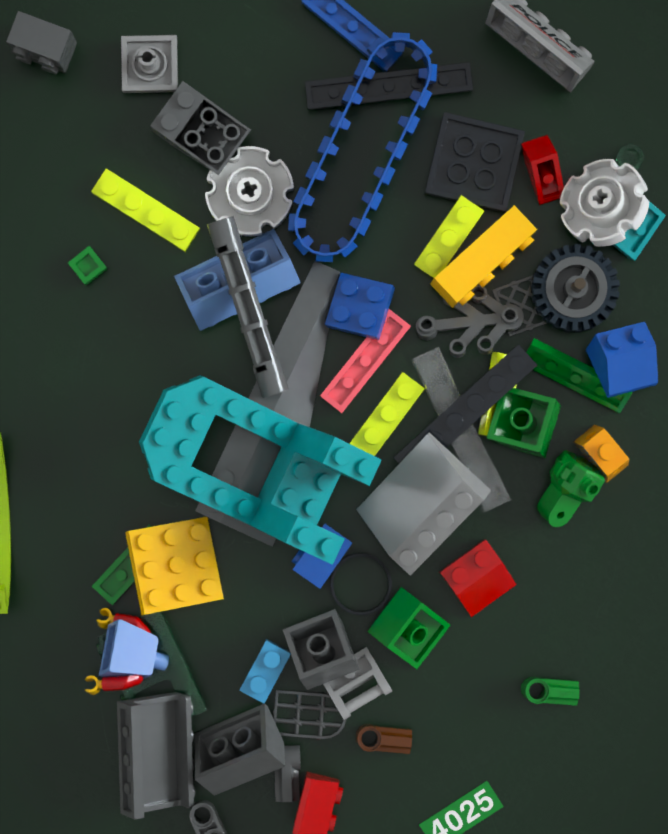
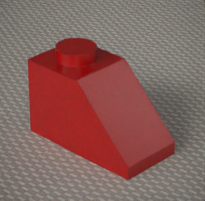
[521,135,564,205]

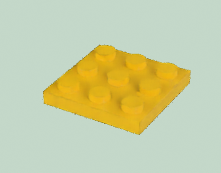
[125,517,224,615]

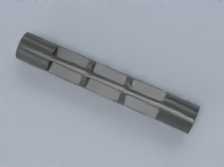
[207,216,289,398]

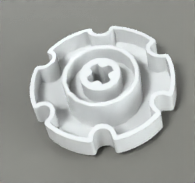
[205,146,294,237]
[560,159,649,247]

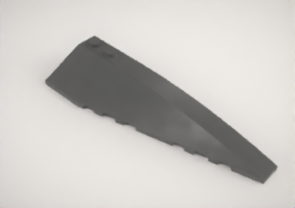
[195,260,340,547]

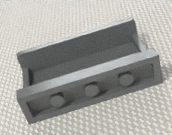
[117,692,195,820]

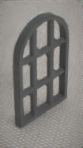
[273,690,346,740]

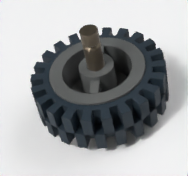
[531,244,620,333]

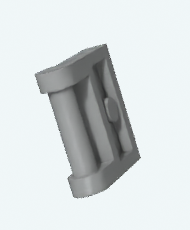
[323,647,392,720]

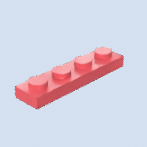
[320,309,411,414]

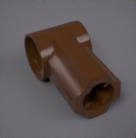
[355,724,412,754]

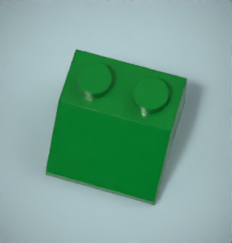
[487,388,561,458]
[367,587,451,669]

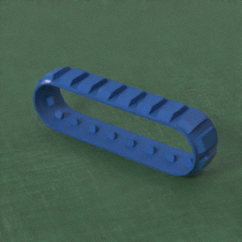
[288,32,437,262]

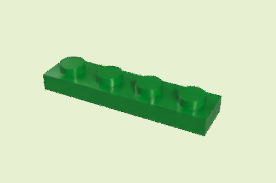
[526,338,633,413]

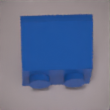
[586,322,658,398]

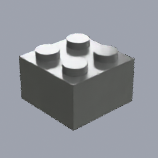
[6,11,77,74]
[283,609,360,690]

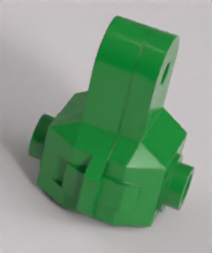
[537,450,605,527]

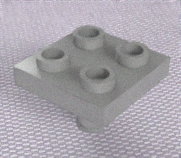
[121,35,178,93]

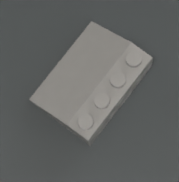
[356,433,491,576]

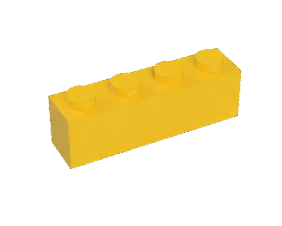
[430,205,537,308]

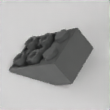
[150,81,251,175]

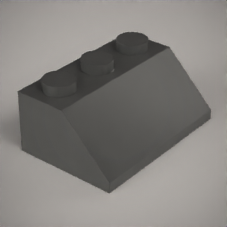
[194,703,285,796]

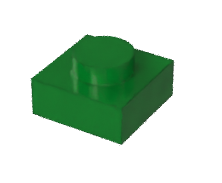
[68,246,108,285]

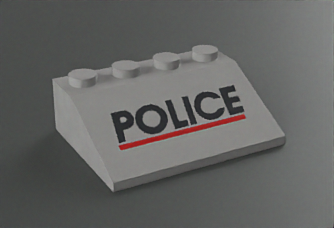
[485,0,595,92]

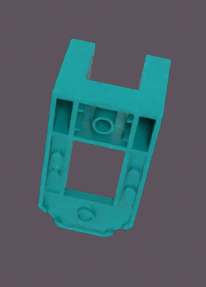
[139,375,381,565]

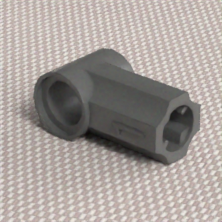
[274,745,301,802]

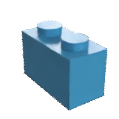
[239,639,291,704]

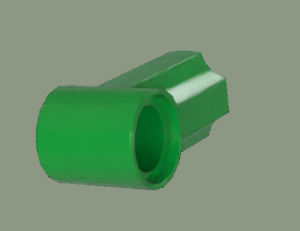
[521,676,580,706]

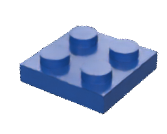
[325,273,395,340]

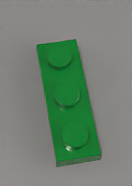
[92,524,152,605]

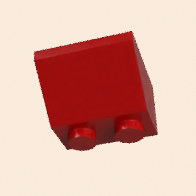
[439,539,517,617]
[292,772,344,834]

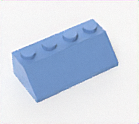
[174,229,301,331]

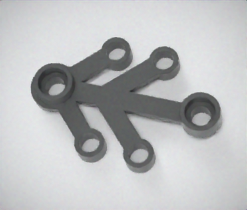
[416,285,524,358]

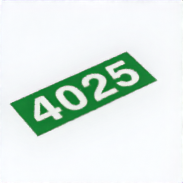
[419,781,504,834]

